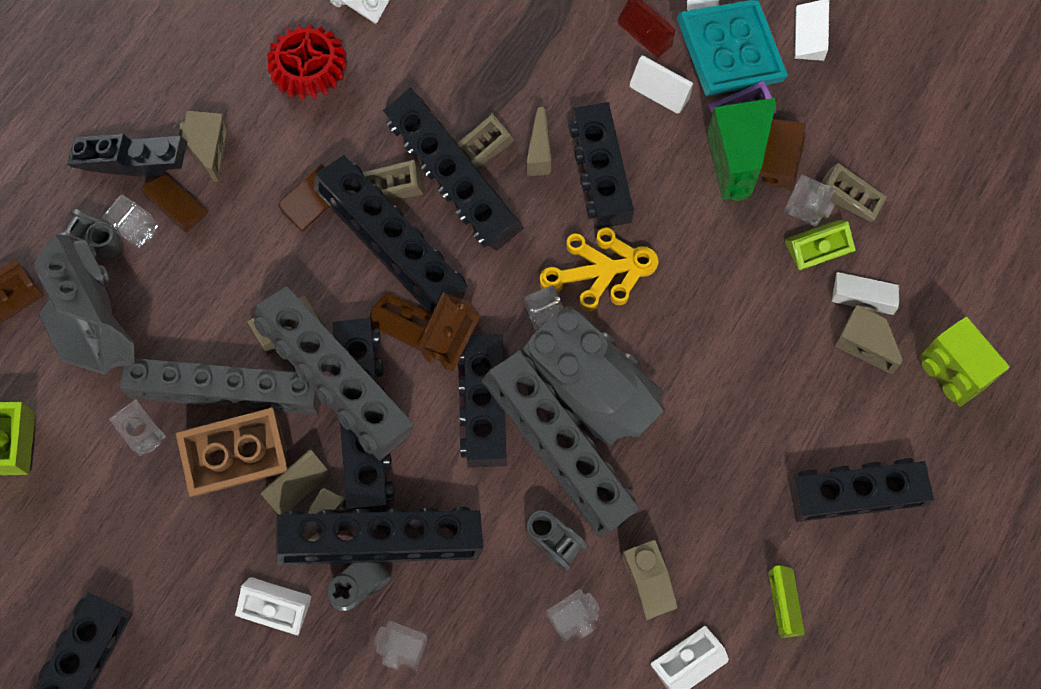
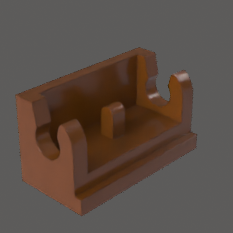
[759,119,805,191]
[0,259,43,324]
[417,292,480,371]

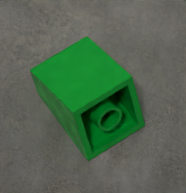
[707,98,776,201]

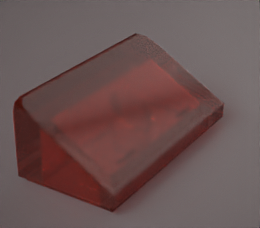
[618,0,676,58]

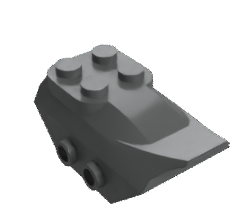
[34,234,135,375]
[521,306,665,446]

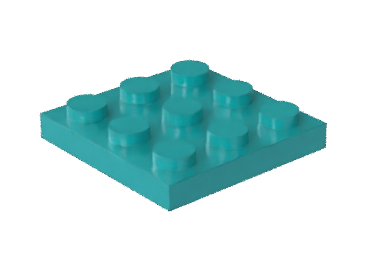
[677,0,788,97]

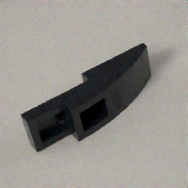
[67,134,188,176]

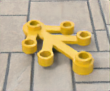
[540,228,658,311]

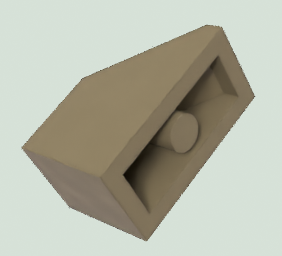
[179,111,229,181]
[835,305,903,375]
[621,540,677,621]

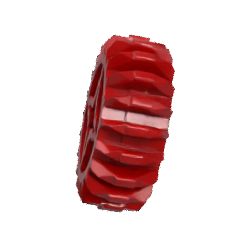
[267,23,347,101]

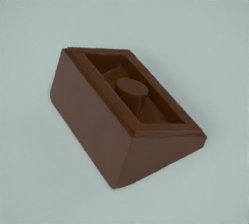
[278,164,329,232]
[140,174,208,233]
[370,292,431,349]

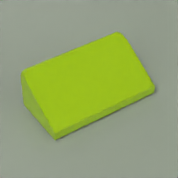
[785,220,856,271]
[768,565,804,638]

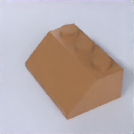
[176,408,289,497]

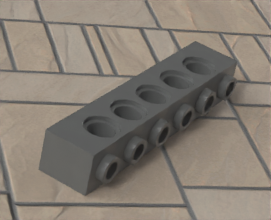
[254,286,414,461]
[482,350,639,538]
[120,358,321,416]

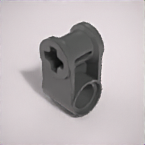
[59,209,123,259]
[526,510,588,572]
[327,562,392,612]

